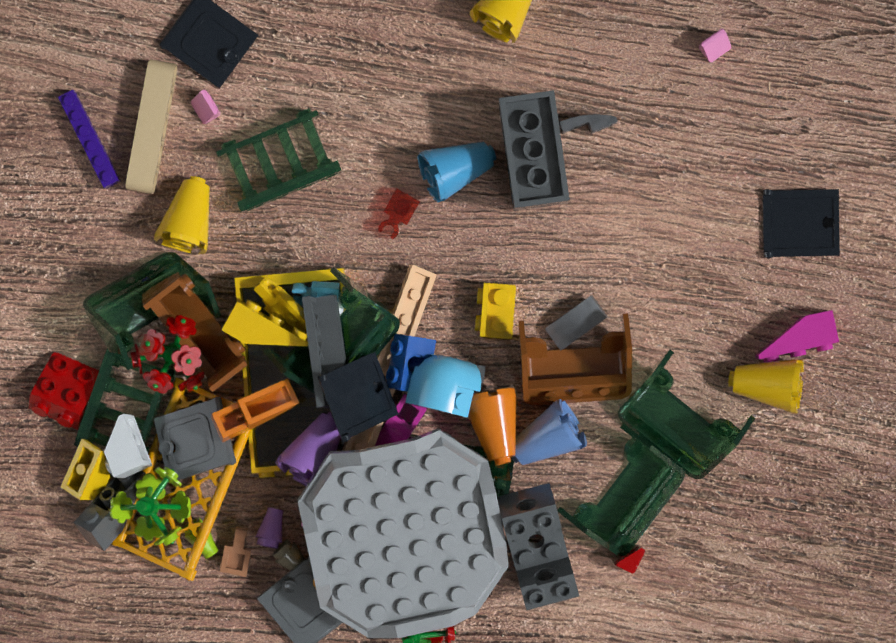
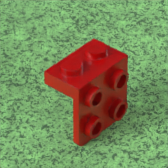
[28,352,101,430]

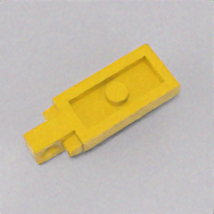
[254,276,308,339]

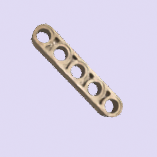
[126,59,177,194]

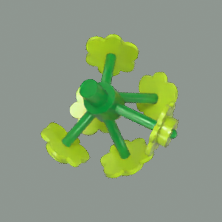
[110,467,191,546]

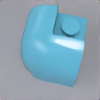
[405,355,481,417]

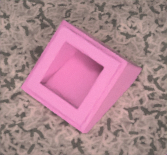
[699,29,731,63]
[191,90,221,124]

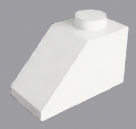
[104,414,152,478]

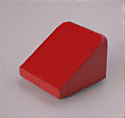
[614,545,645,574]

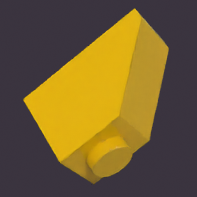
[61,439,110,500]

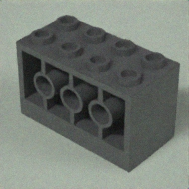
[498,90,570,211]

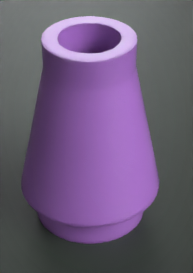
[256,507,283,549]

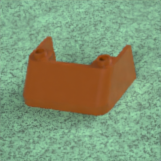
[142,272,247,392]
[518,313,632,405]

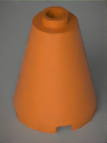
[468,388,516,465]

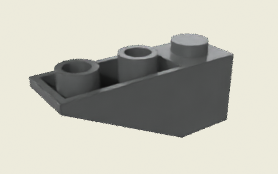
[73,471,145,551]

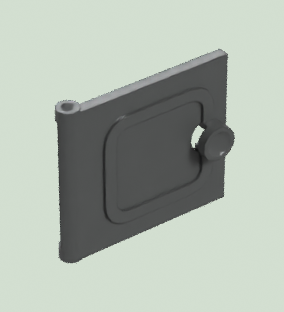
[154,397,237,483]
[257,557,343,643]

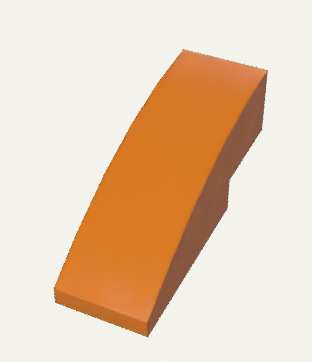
[211,378,299,443]

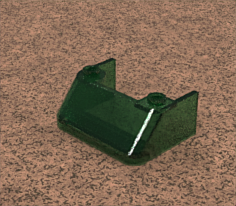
[83,252,221,370]
[263,267,400,394]
[618,350,755,479]
[557,424,685,556]

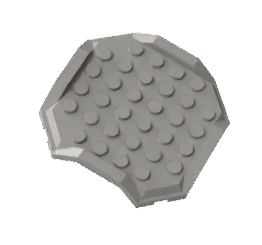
[297,428,509,638]

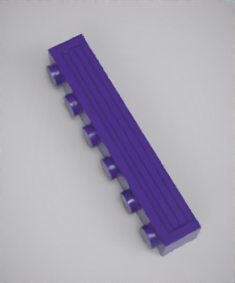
[58,90,121,189]

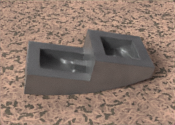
[559,114,618,134]
[545,295,608,351]

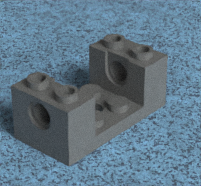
[497,483,579,611]

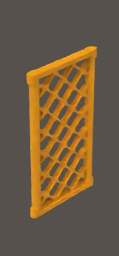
[111,377,252,581]

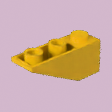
[222,300,308,346]

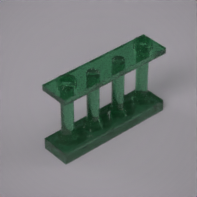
[216,108,343,213]
[74,342,176,452]

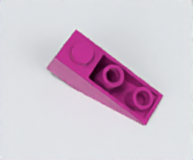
[755,310,839,363]
[375,393,428,446]

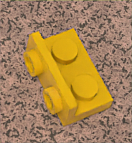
[475,282,516,339]

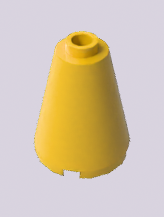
[470,0,532,43]
[154,176,210,254]
[728,359,804,414]

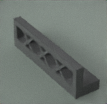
[302,295,346,408]

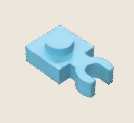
[292,281,340,306]

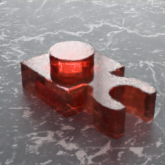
[378,188,420,240]

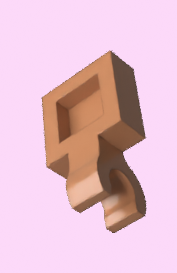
[220,526,252,577]

